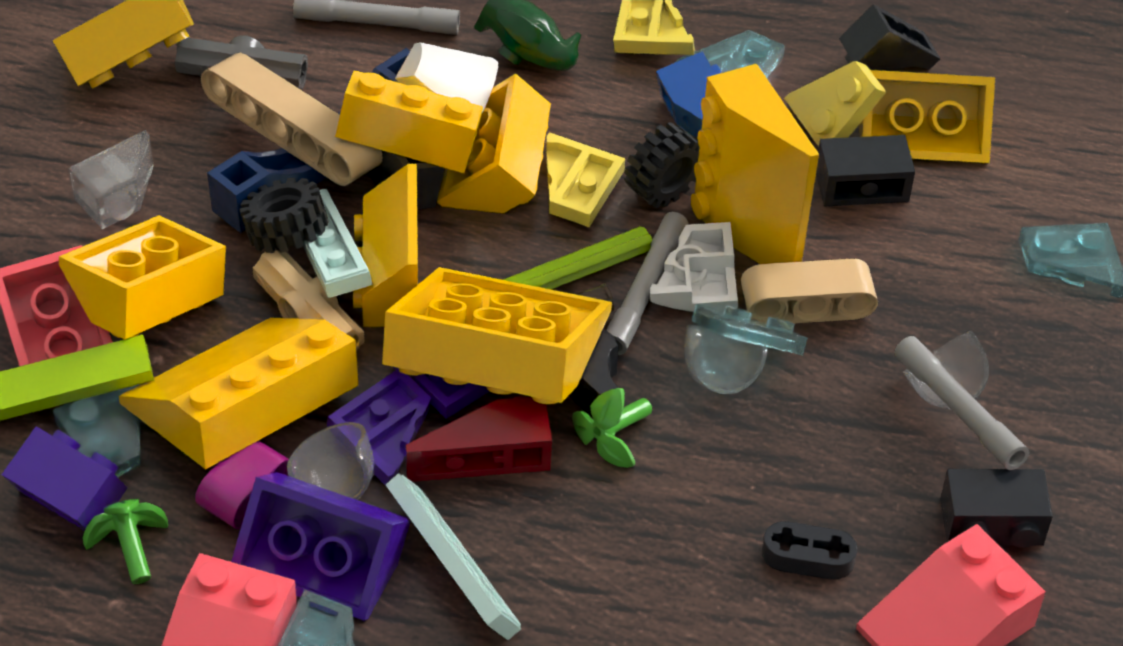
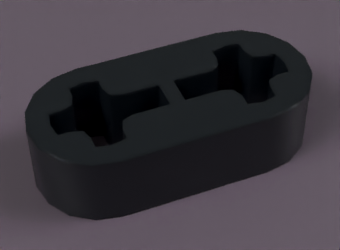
[762,521,857,579]

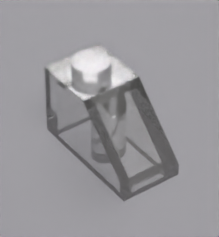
[69,130,154,229]

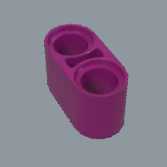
[195,441,293,529]

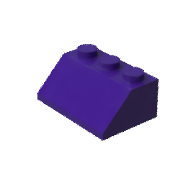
[231,472,411,621]

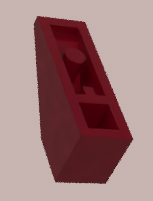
[406,396,552,482]

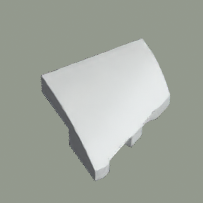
[395,43,498,113]
[650,222,738,313]

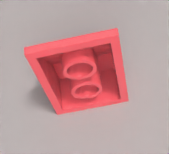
[0,245,112,367]
[856,524,1046,646]
[162,553,298,646]

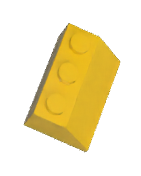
[52,0,194,89]
[335,70,483,173]
[859,70,995,163]
[437,73,551,213]
[353,164,418,327]
[59,215,226,339]

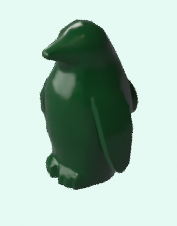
[474,0,581,71]

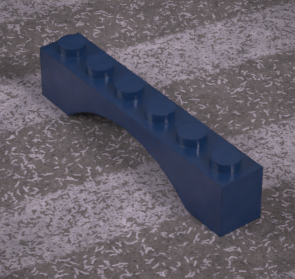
[207,48,410,233]

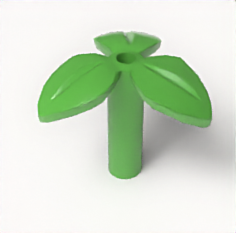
[572,388,652,468]
[83,499,169,584]

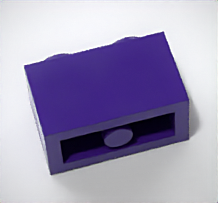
[1,426,128,531]

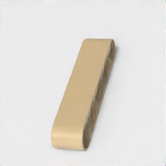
[201,53,383,186]

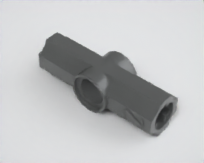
[175,36,308,91]

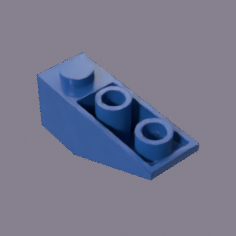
[656,51,722,138]

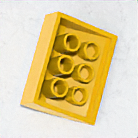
[691,63,819,264]
[382,267,612,404]
[119,318,359,469]

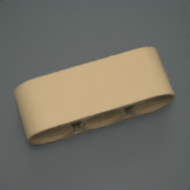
[741,259,878,325]

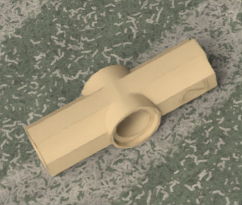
[253,250,364,352]

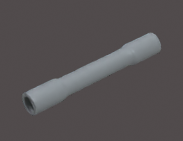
[293,0,460,35]
[606,212,689,355]
[895,336,1029,470]

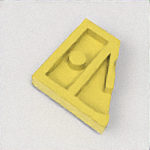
[613,0,695,55]
[784,61,886,147]
[546,132,625,227]

